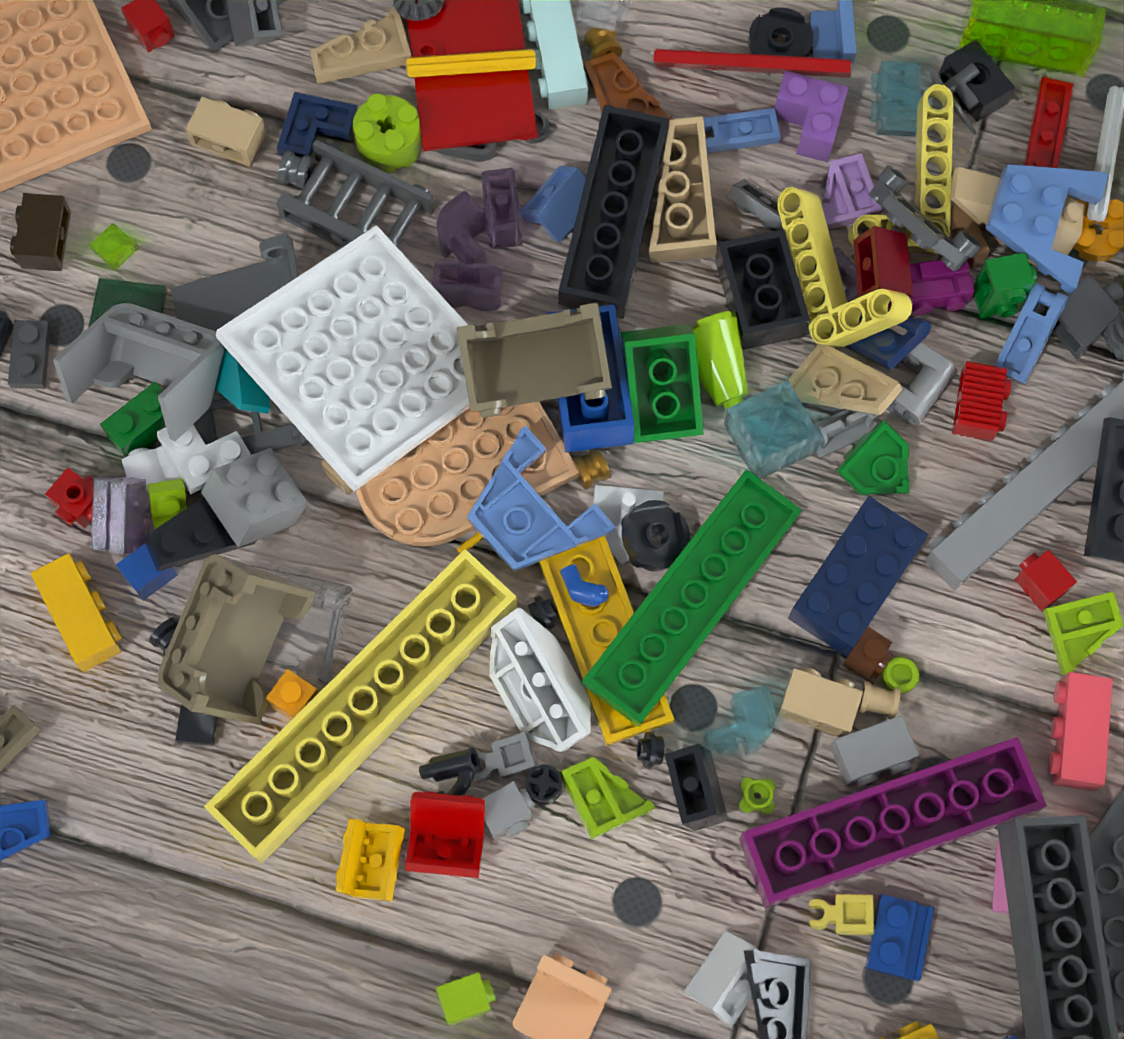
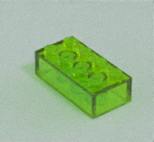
[957,0,1106,77]

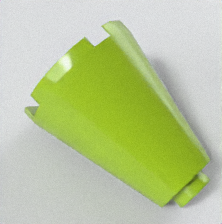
[692,311,748,411]

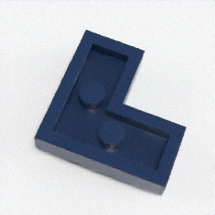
[276,92,358,158]

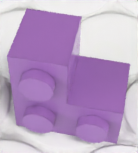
[775,71,848,162]

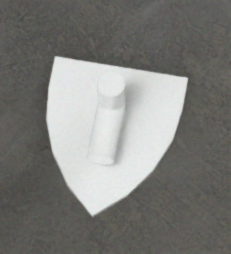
[593,485,664,565]

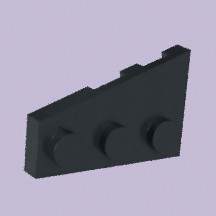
[144,497,257,572]

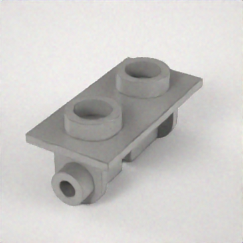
[803,409,878,459]

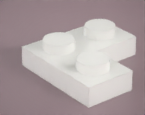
[157,425,251,494]

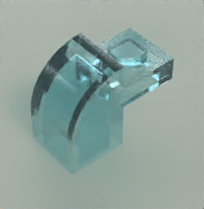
[703,685,775,756]

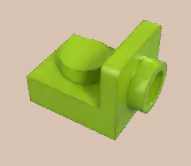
[147,478,187,529]

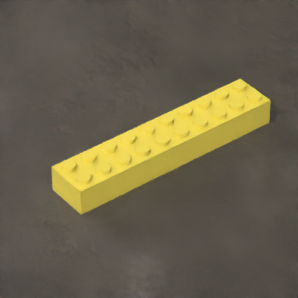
[204,549,517,864]

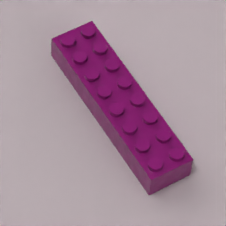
[739,737,1047,909]

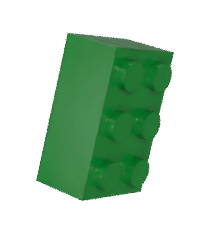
[620,324,704,443]

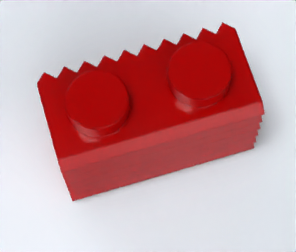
[952,361,1011,441]

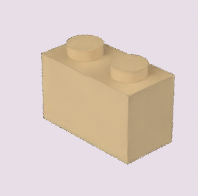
[185,97,267,167]
[777,667,863,737]

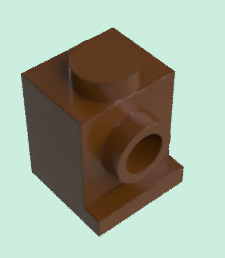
[843,627,892,685]

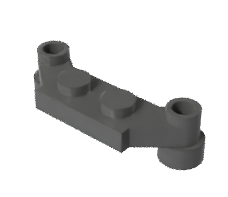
[869,165,982,272]

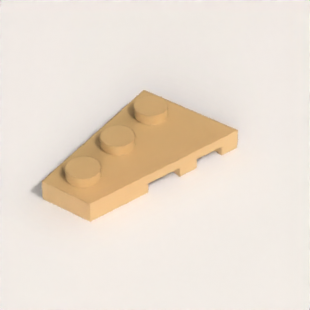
[310,8,411,84]
[778,344,902,415]

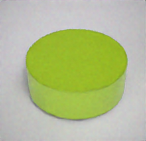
[882,657,919,694]

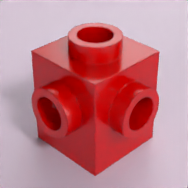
[45,468,107,528]

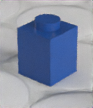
[116,544,178,601]

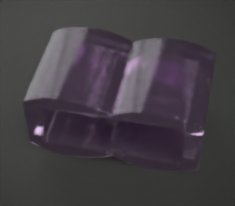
[432,260,503,311]

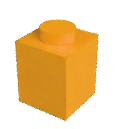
[266,669,319,721]

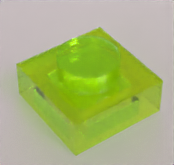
[89,223,139,271]

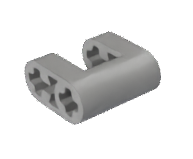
[887,342,957,425]

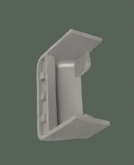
[53,303,224,441]

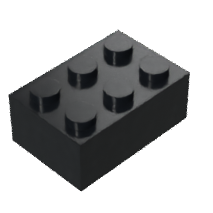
[715,229,810,350]

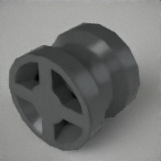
[278,150,314,188]

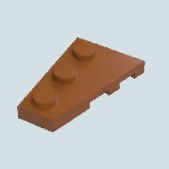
[584,52,673,127]

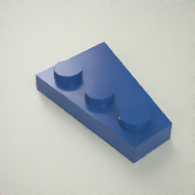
[0,800,51,861]

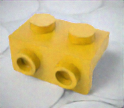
[336,818,405,902]

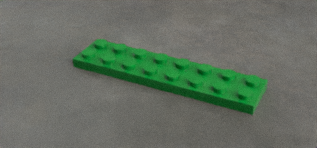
[580,469,802,727]

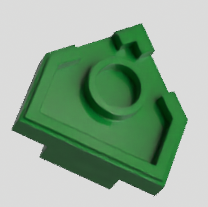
[834,420,910,495]

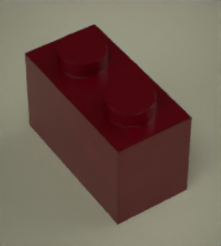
[853,226,913,309]

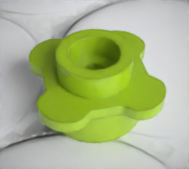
[739,777,776,815]

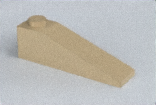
[950,167,1085,277]

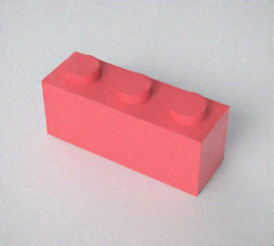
[1048,672,1113,791]

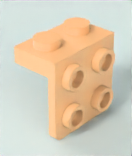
[513,952,612,1039]

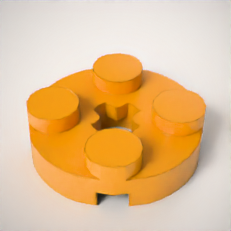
[1073,199,1124,262]

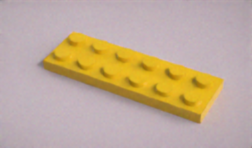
[539,536,675,746]

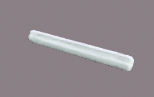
[1087,86,1124,222]

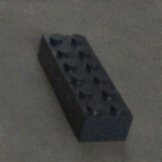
[558,105,669,319]

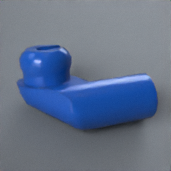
[560,565,609,607]

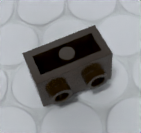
[10,193,71,271]

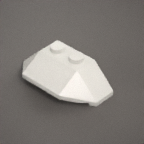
[489,608,591,752]

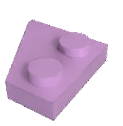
[822,153,883,230]

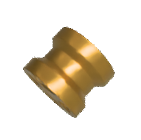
[584,24,623,59]
[571,448,611,490]

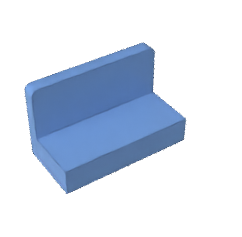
[809,0,856,66]
[519,166,586,242]

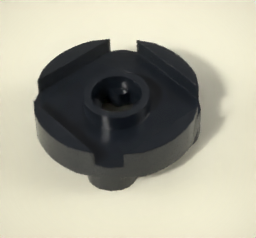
[748,7,814,57]
[621,500,690,572]

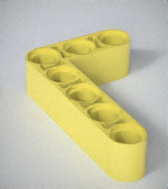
[848,84,953,253]
[777,187,912,347]

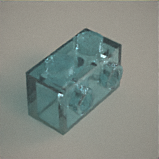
[870,61,920,137]

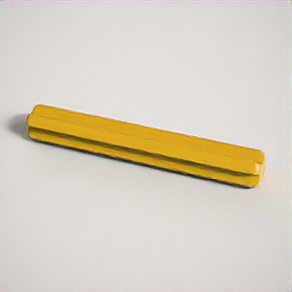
[406,49,536,77]

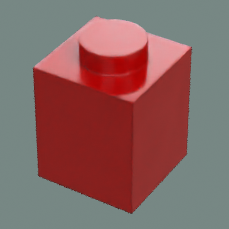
[121,0,175,53]
[1014,550,1077,612]

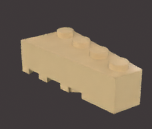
[649,116,717,264]

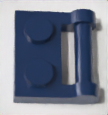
[845,309,931,370]

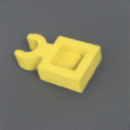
[809,894,874,935]

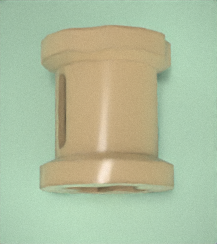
[858,681,901,720]

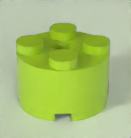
[353,93,422,173]

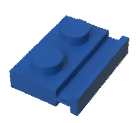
[865,894,934,982]

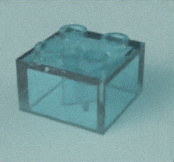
[723,380,822,479]

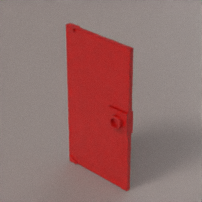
[407,0,539,152]

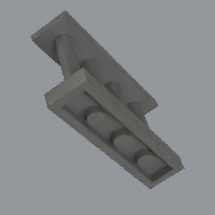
[276,140,434,251]

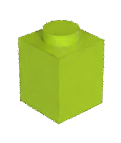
[436,972,496,1026]

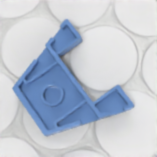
[985,164,1109,294]
[467,425,616,572]

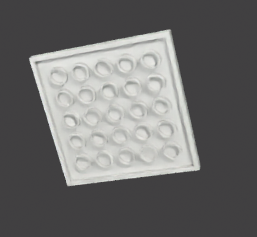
[216,225,470,492]

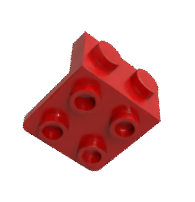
[405,791,486,878]

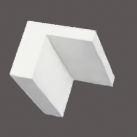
[684,931,759,1027]

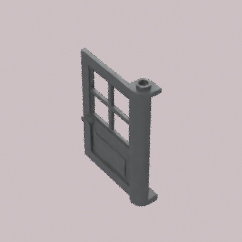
[172,233,313,455]

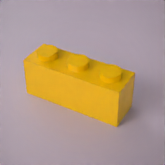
[30,553,123,672]

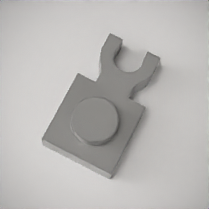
[474,732,537,782]

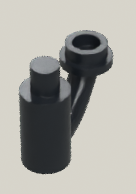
[419,747,480,796]

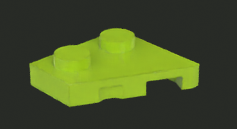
[1043,591,1124,676]
[560,757,655,840]

